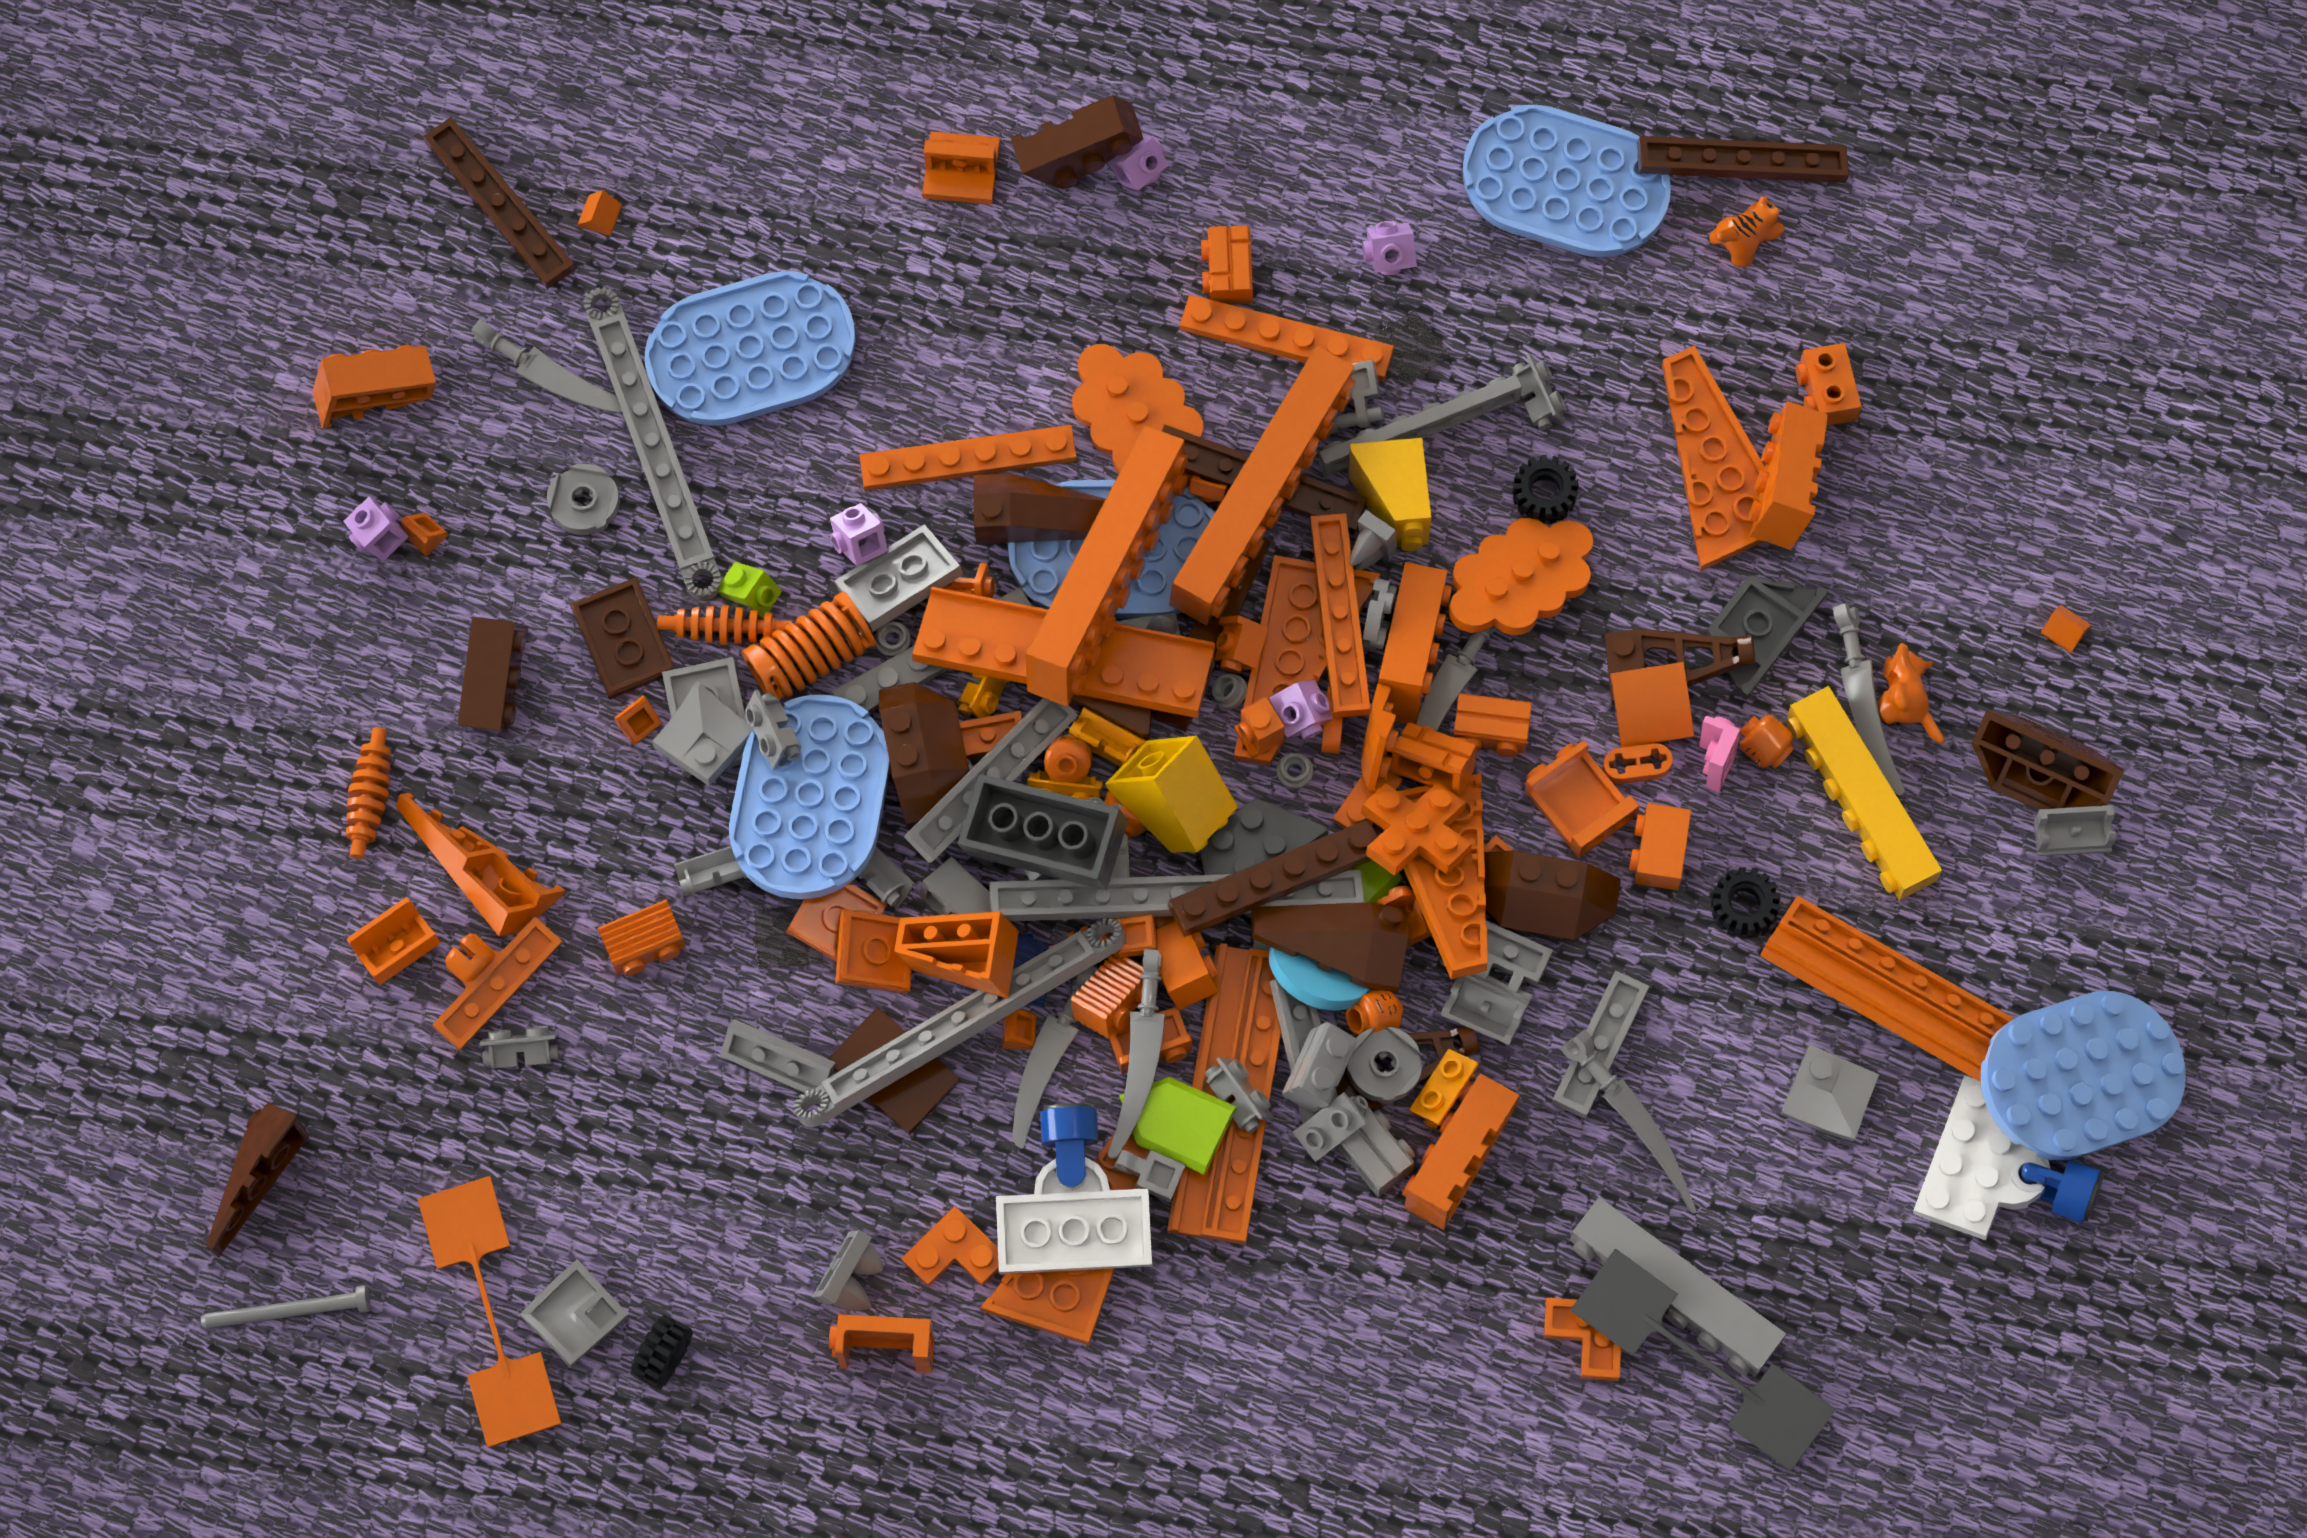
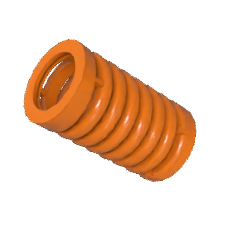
[741,591,876,700]

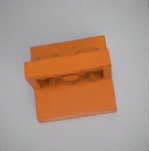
[922,131,1000,205]

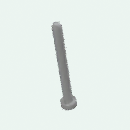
[201,1285,370,1329]

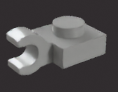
[1113,1150,1185,1202]

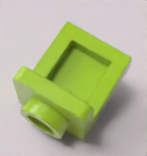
[718,562,782,619]

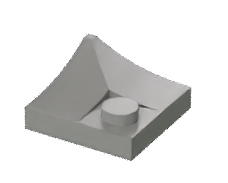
[652,681,753,787]
[1780,1045,1879,1142]
[520,1259,628,1368]

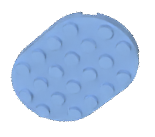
[1463,105,1671,257]
[645,271,856,426]
[1008,480,1215,619]
[729,695,891,899]
[1980,991,2186,1161]

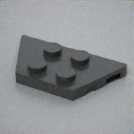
[1706,575,1828,700]
[1200,798,1328,875]

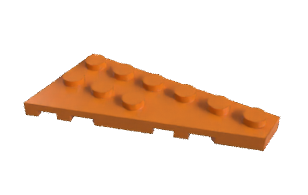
[1662,345,1765,571]
[1234,555,1381,766]
[1398,773,1488,979]
[980,1133,1150,1346]

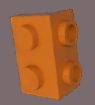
[347,897,441,986]
[1108,1007,1192,1075]

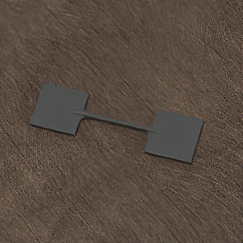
[1570,1248,1836,1472]

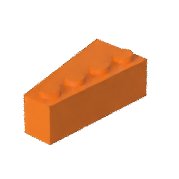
[1748,401,1828,550]
[1378,562,1452,724]
[1402,1073,1520,1230]

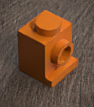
[1214,615,1268,674]
[1234,697,1285,759]

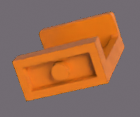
[1524,740,1639,858]
[829,1314,935,1374]

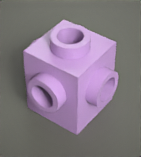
[1108,134,1169,191]
[1362,221,1417,275]
[343,497,409,561]
[830,503,888,566]
[1269,680,1333,740]

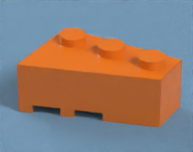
[894,911,1019,999]

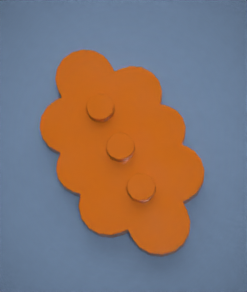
[1072,344,1204,486]
[1448,518,1593,635]

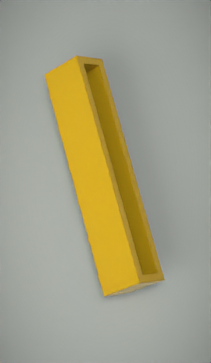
[1786,686,1942,900]

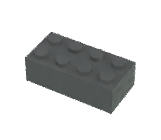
[957,774,1128,890]

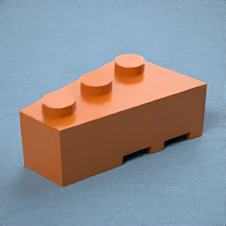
[312,345,436,429]

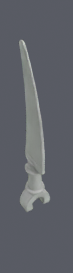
[471,319,622,413]
[1832,603,1905,796]
[1414,625,1496,783]
[1108,949,1165,1159]
[1012,966,1098,1149]
[1560,1029,1697,1214]

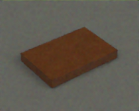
[569,577,676,700]
[828,1007,960,1136]

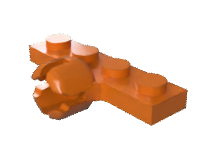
[432,917,562,1051]

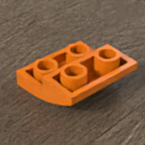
[1610,662,1694,748]
[1361,683,1399,791]

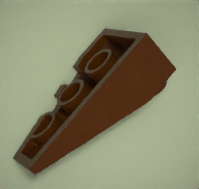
[973,473,1106,544]
[1251,902,1409,993]
[206,1102,310,1258]

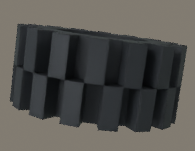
[1512,455,1579,524]
[1711,867,1781,939]
[630,1314,693,1390]

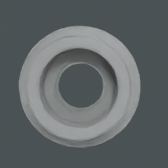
[874,622,911,657]
[1212,674,1247,710]
[1276,753,1313,789]

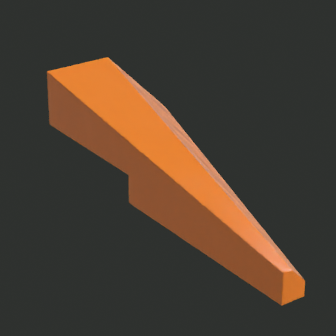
[395,793,566,937]

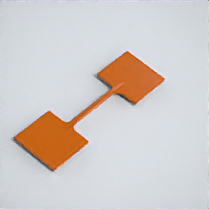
[417,1176,562,1448]

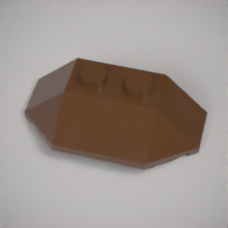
[879,682,969,827]
[1971,709,2124,810]
[1484,850,1621,942]

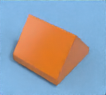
[577,190,622,236]
[401,513,449,556]
[2041,605,2091,653]
[614,695,663,745]
[1001,1008,1037,1050]

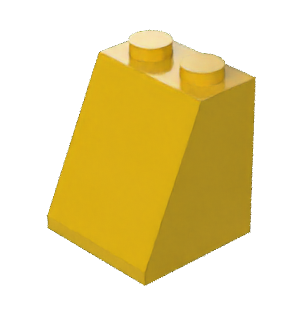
[1348,438,1431,551]
[1105,736,1238,854]

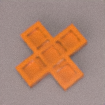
[1361,782,1472,876]

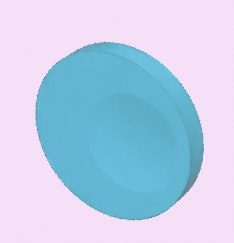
[1268,947,1371,1011]

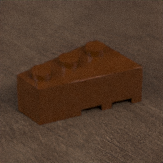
[1010,95,1144,189]
[457,616,529,732]

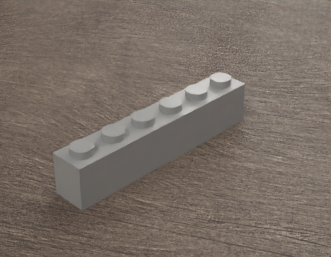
[1570,1197,1786,1377]

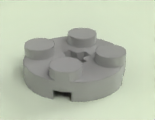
[547,464,620,535]
[1363,578,1397,652]
[1345,1027,1422,1105]

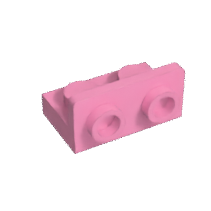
[1699,716,1740,792]

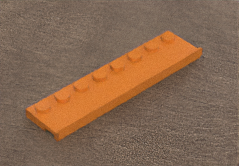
[912,587,1215,718]
[1761,895,2015,1082]
[1167,943,1281,1245]

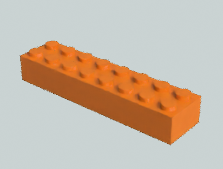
[1169,345,1356,626]
[1026,425,1188,707]

